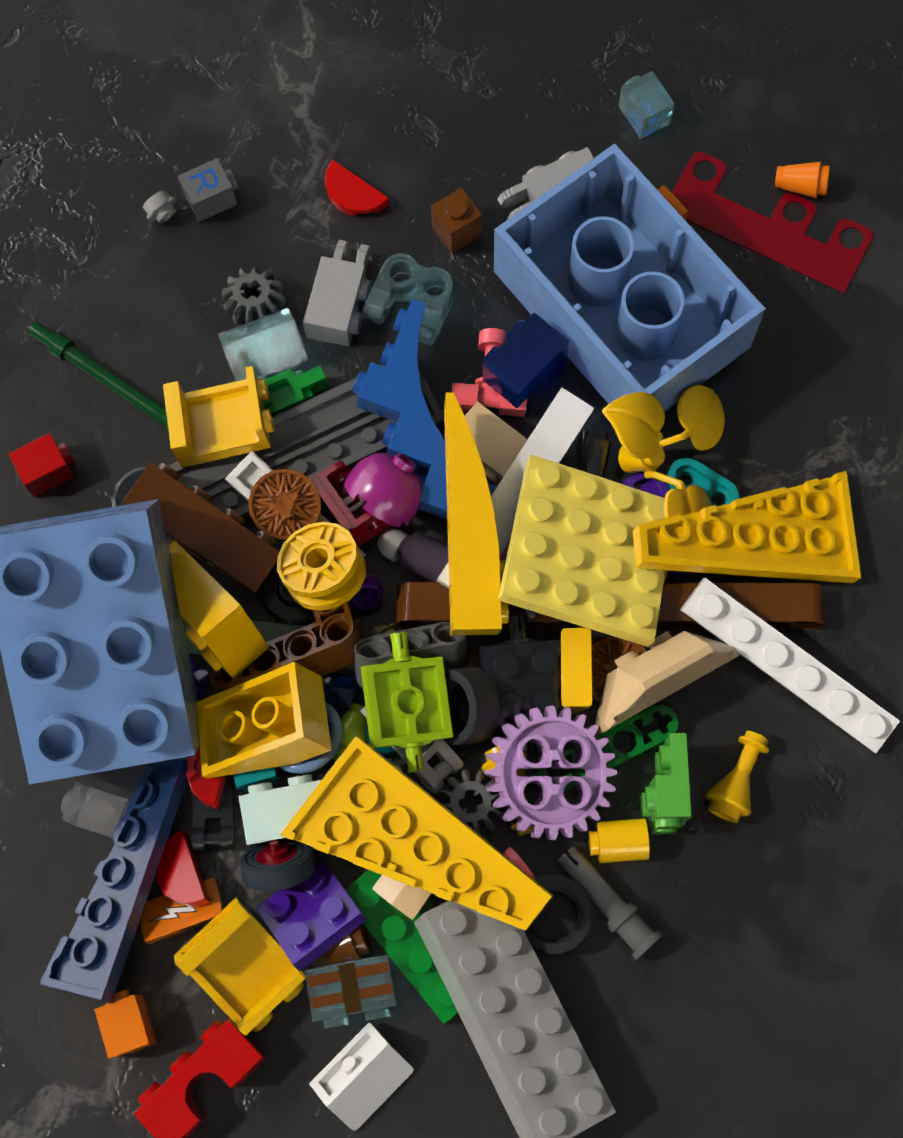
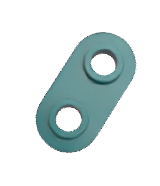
[667,458,739,507]

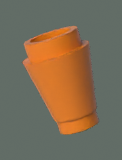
[775,161,830,199]

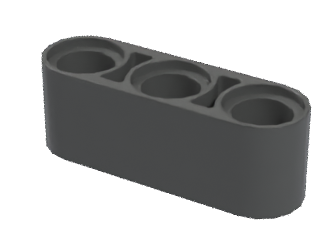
[354,622,467,688]

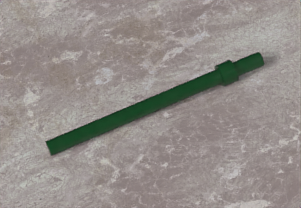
[28,321,168,428]

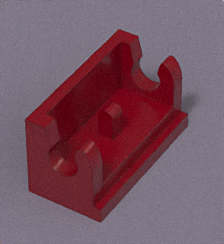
[309,461,391,548]

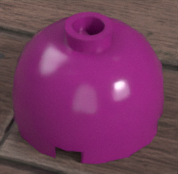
[344,453,423,527]

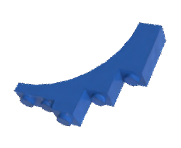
[352,299,497,520]

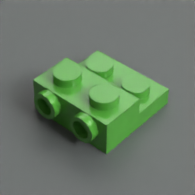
[641,733,691,835]

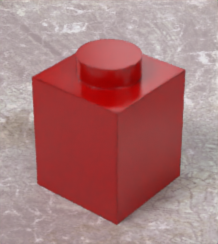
[9,433,75,498]

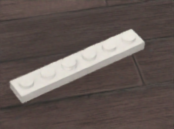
[680,578,900,753]

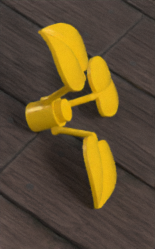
[602,385,725,518]

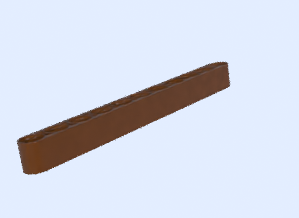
[396,582,825,630]

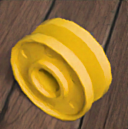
[277,522,366,611]

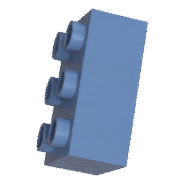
[494,144,766,412]
[0,499,199,785]

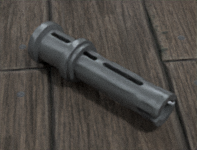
[556,845,663,960]

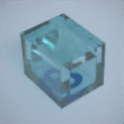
[619,71,675,139]

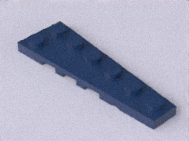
[40,759,187,1004]

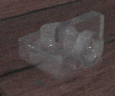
[61,782,130,838]

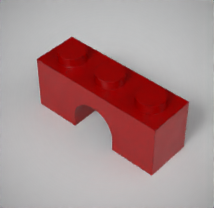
[133,1019,268,1138]

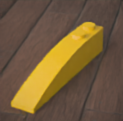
[444,392,509,636]

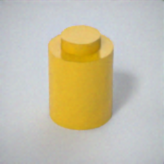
[588,818,650,863]

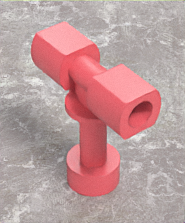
[452,328,527,417]

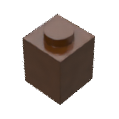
[431,187,482,254]

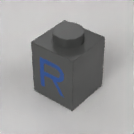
[178,158,239,223]

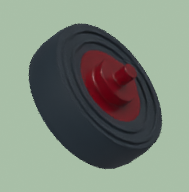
[240,838,315,891]

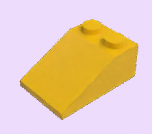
[169,540,270,679]
[196,662,331,779]

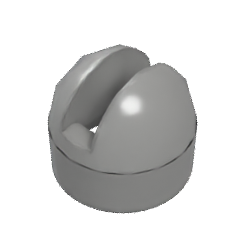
[377,528,410,562]

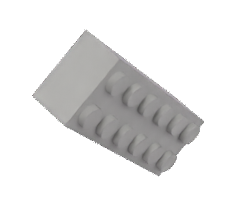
[414,901,616,1138]

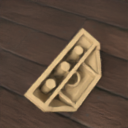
[594,631,741,735]

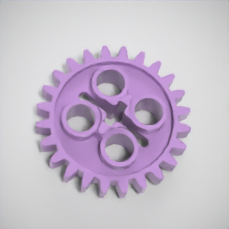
[484,706,617,840]

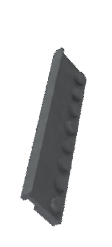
[136,365,444,549]

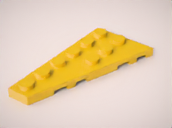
[633,471,861,583]
[280,736,554,930]

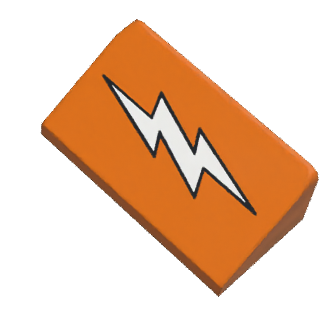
[140,877,225,944]

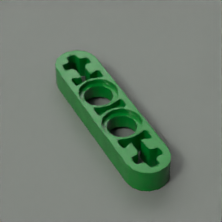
[536,705,678,794]

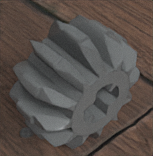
[222,265,285,331]
[438,769,504,836]

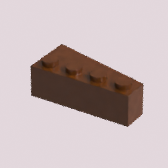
[121,462,280,593]

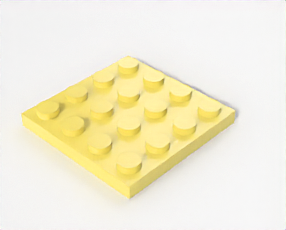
[498,454,666,647]

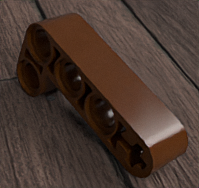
[209,601,364,693]

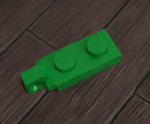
[263,366,330,417]

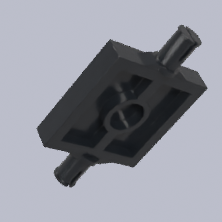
[479,614,564,751]

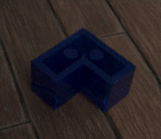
[482,312,569,408]

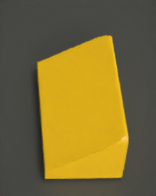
[561,627,592,714]

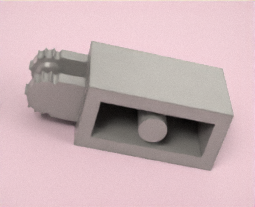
[497,147,594,219]
[303,240,371,347]

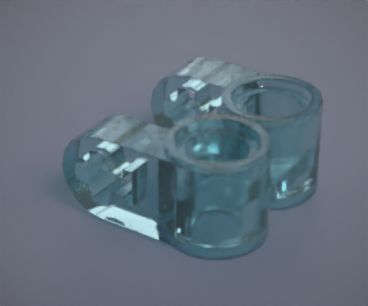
[362,253,454,346]

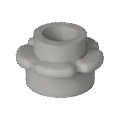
[143,190,177,223]

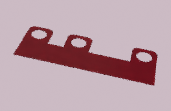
[671,152,873,293]

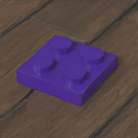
[256,858,366,972]

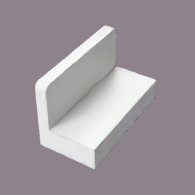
[309,1022,414,1131]

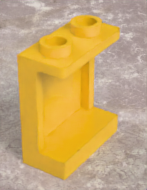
[163,366,274,468]
[174,897,307,1036]

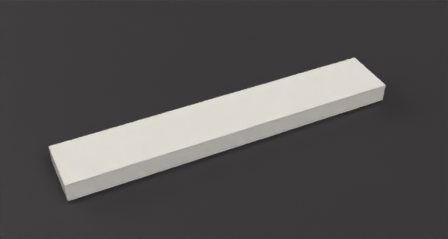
[437,388,594,589]

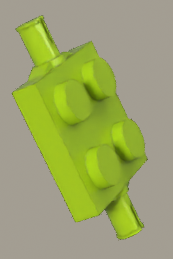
[360,632,453,773]

